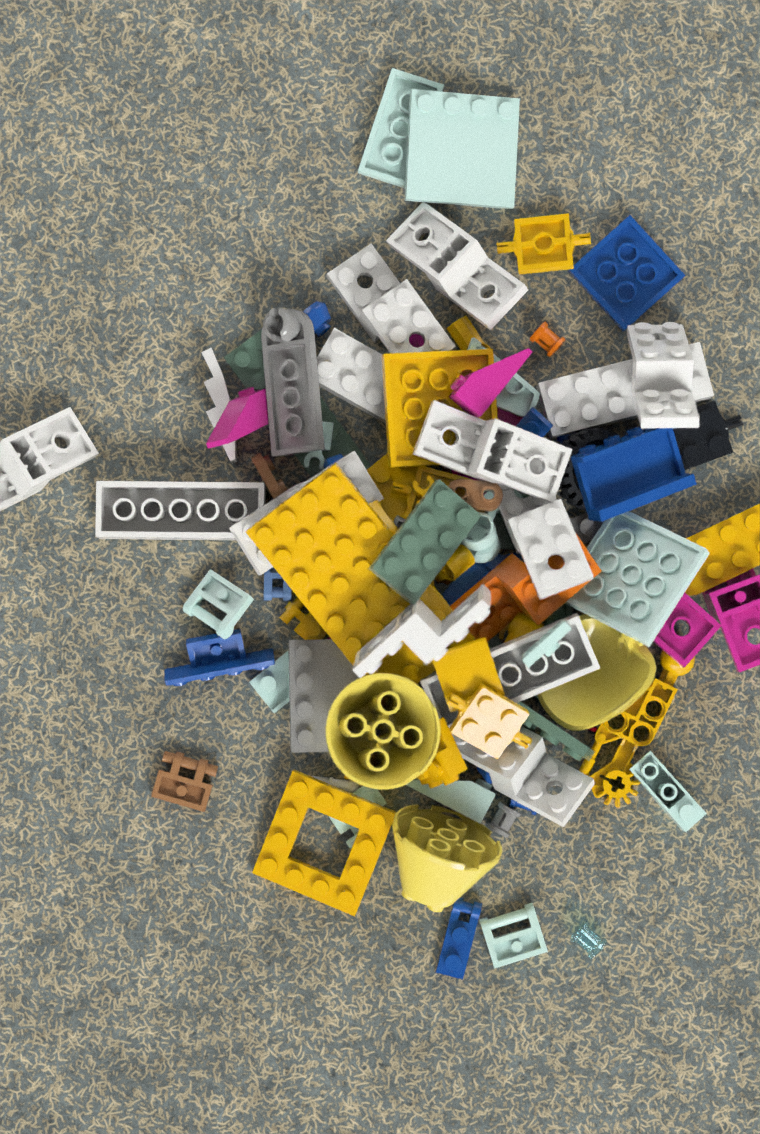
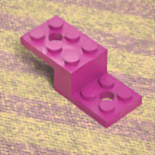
[702,569,760,673]
[653,592,722,668]

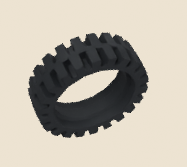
[559,429,621,510]

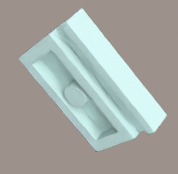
[249,651,289,713]

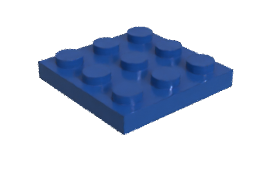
[568,215,686,332]

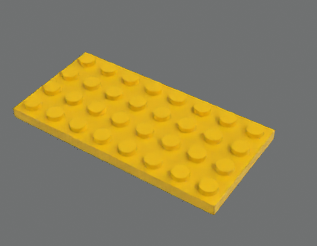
[246,462,475,684]

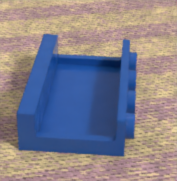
[571,427,697,522]

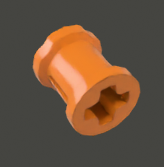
[529,322,566,358]

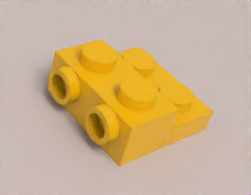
[417,717,467,789]

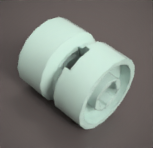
[462,512,501,563]

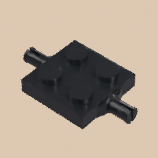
[673,401,743,470]

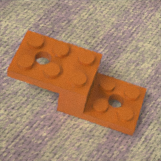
[450,534,601,642]

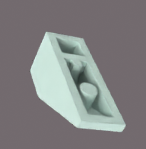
[406,778,496,824]

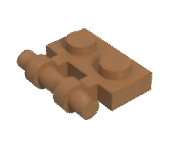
[151,751,219,812]

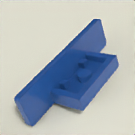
[164,629,275,686]

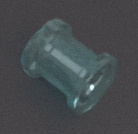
[570,921,607,959]

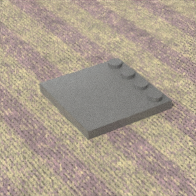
[288,639,380,753]

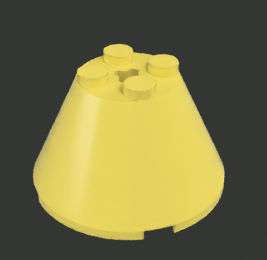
[325,673,440,789]
[392,804,502,912]

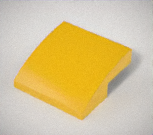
[432,637,505,713]

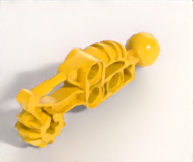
[579,650,696,807]

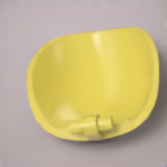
[537,614,656,731]

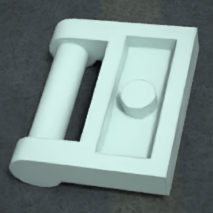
[183,569,254,639]
[479,903,548,969]

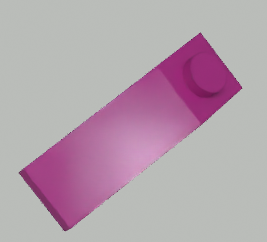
[449,348,532,418]
[206,387,269,449]

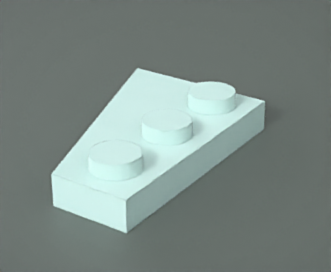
[467,337,541,418]

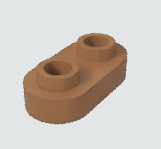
[251,453,288,499]
[448,479,503,512]

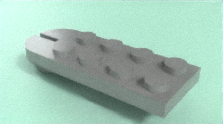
[261,307,325,457]

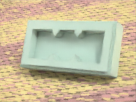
[522,619,571,668]

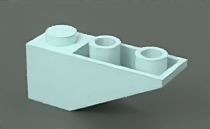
[629,751,707,832]

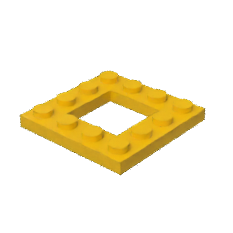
[252,769,396,917]

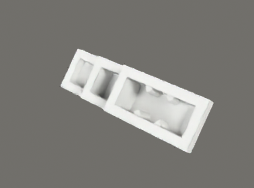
[201,348,237,464]

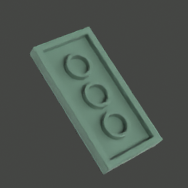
[368,479,482,605]

